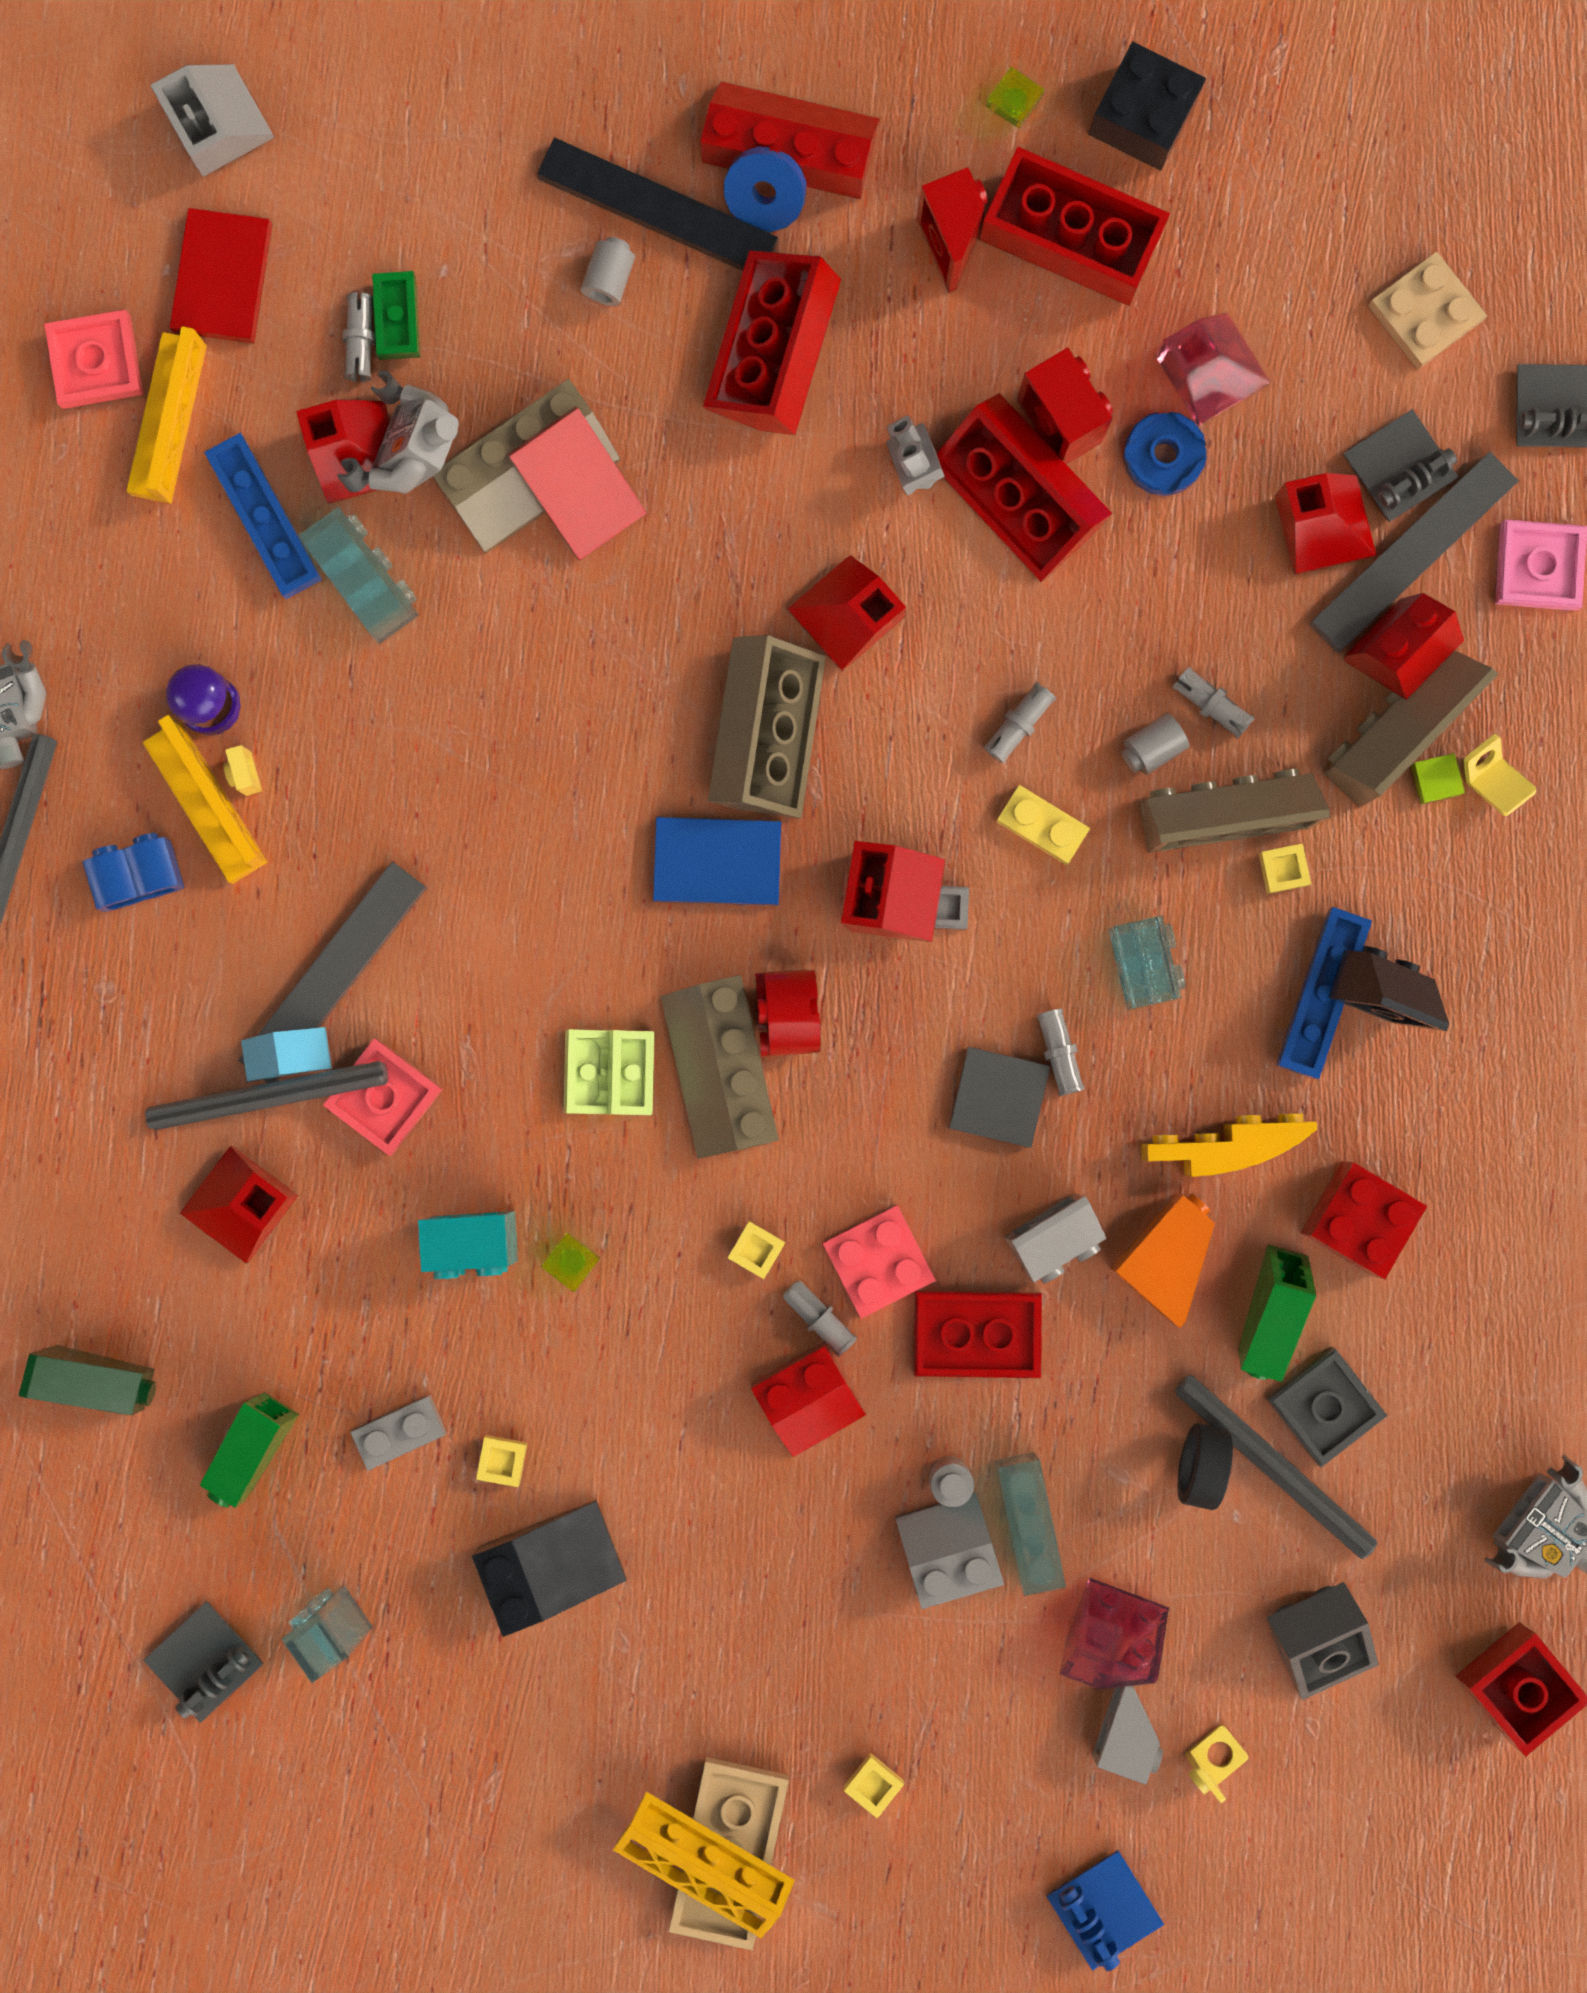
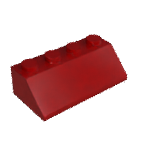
[700,82,880,199]
[703,250,841,435]
[936,393,1113,582]

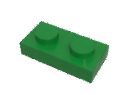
[372,271,421,360]

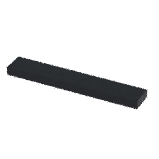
[537,137,778,271]

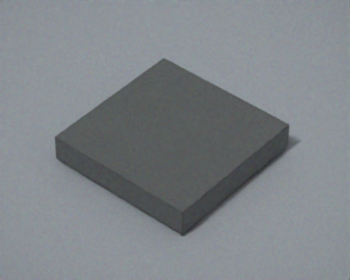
[949,1047,1050,1148]
[1266,1347,1388,1468]

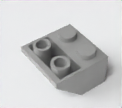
[150,64,275,177]

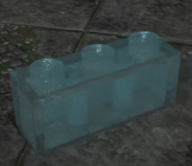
[298,507,419,644]
[993,1452,1066,1596]
[281,1586,373,1683]

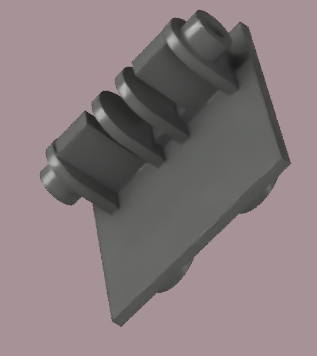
[1516,364,1587,448]
[1343,409,1458,522]
[143,1601,264,1723]

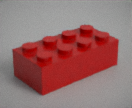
[980,146,1171,306]

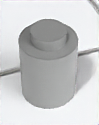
[581,237,635,306]
[1122,713,1189,775]
[928,1456,974,1507]

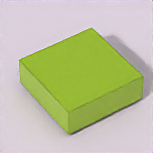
[1411,753,1465,805]

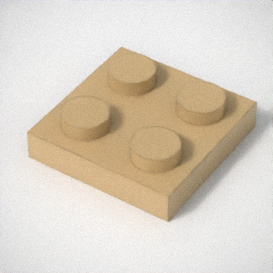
[1368,252,1487,370]

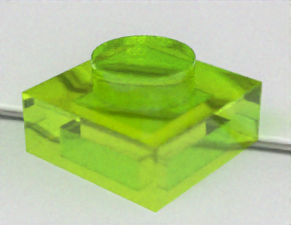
[986,66,1045,129]
[541,1232,601,1292]

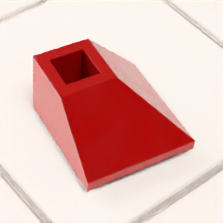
[296,399,390,504]
[1275,473,1376,575]
[787,555,907,672]
[179,1146,299,1264]

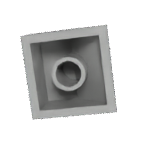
[1004,1193,1106,1284]
[895,1493,1004,1609]

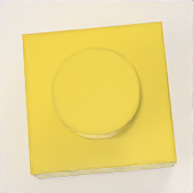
[223,745,262,796]
[1258,844,1311,894]
[728,1221,785,1279]
[476,1435,528,1487]
[844,1753,904,1818]

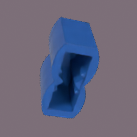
[82,833,185,912]

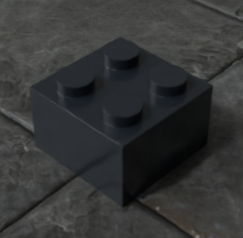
[1089,41,1206,171]

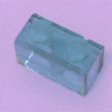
[1108,916,1186,1010]

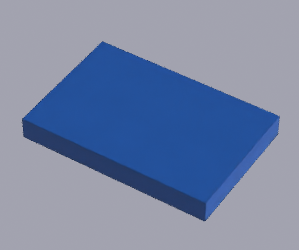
[653,817,781,906]

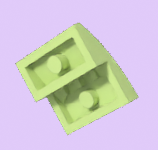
[563,1029,654,1115]

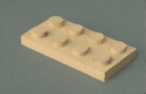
[669,1757,789,1951]

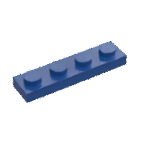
[204,432,322,599]
[1276,907,1373,1079]

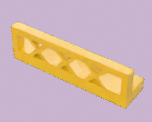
[127,327,207,504]
[142,714,268,884]
[613,1791,795,1938]

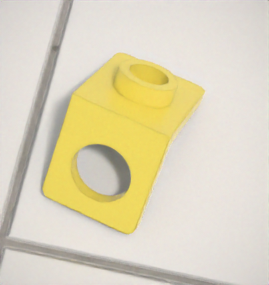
[1464,734,1536,816]
[1185,1724,1248,1803]

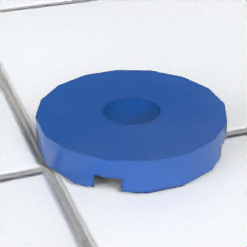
[724,147,807,232]
[1123,412,1207,496]

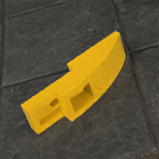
[1141,1113,1317,1177]

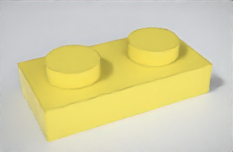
[996,785,1090,865]

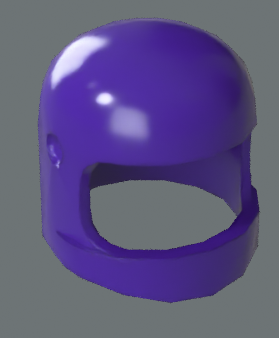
[166,664,241,735]

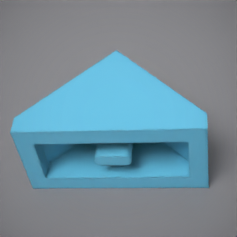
[241,1027,332,1082]

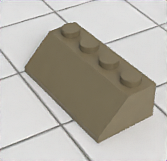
[433,378,620,553]
[708,635,826,819]
[1324,651,1498,808]
[1140,769,1331,853]
[661,975,779,1159]

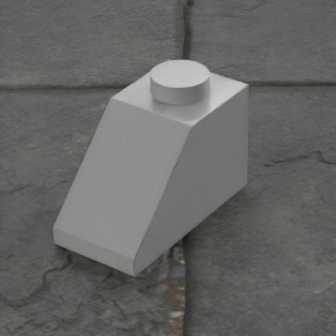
[1092,1675,1163,1785]

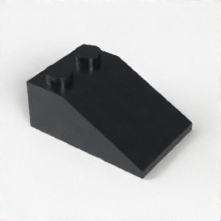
[472,1500,627,1637]

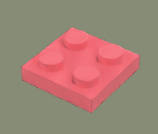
[44,309,144,409]
[323,1038,443,1156]
[822,1205,936,1319]

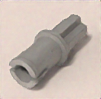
[783,1280,857,1357]

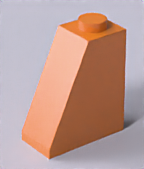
[1110,1194,1215,1328]

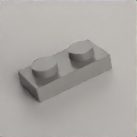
[350,1395,447,1471]

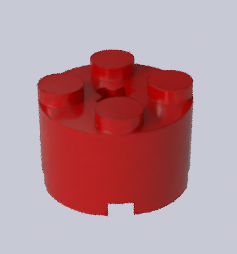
[755,969,821,1057]

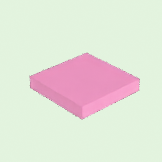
[1495,519,1587,611]

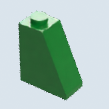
[1238,1244,1317,1382]
[199,1392,300,1508]

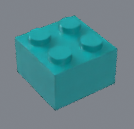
[418,1211,518,1279]

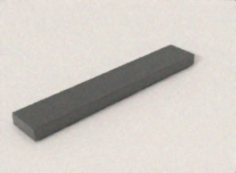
[1309,452,1519,653]
[238,862,427,1083]

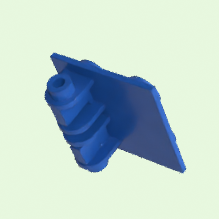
[1046,1850,1164,1971]

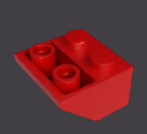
[841,841,946,942]

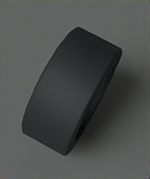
[1177,1423,1233,1510]

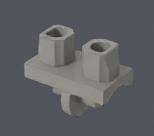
[886,416,945,495]

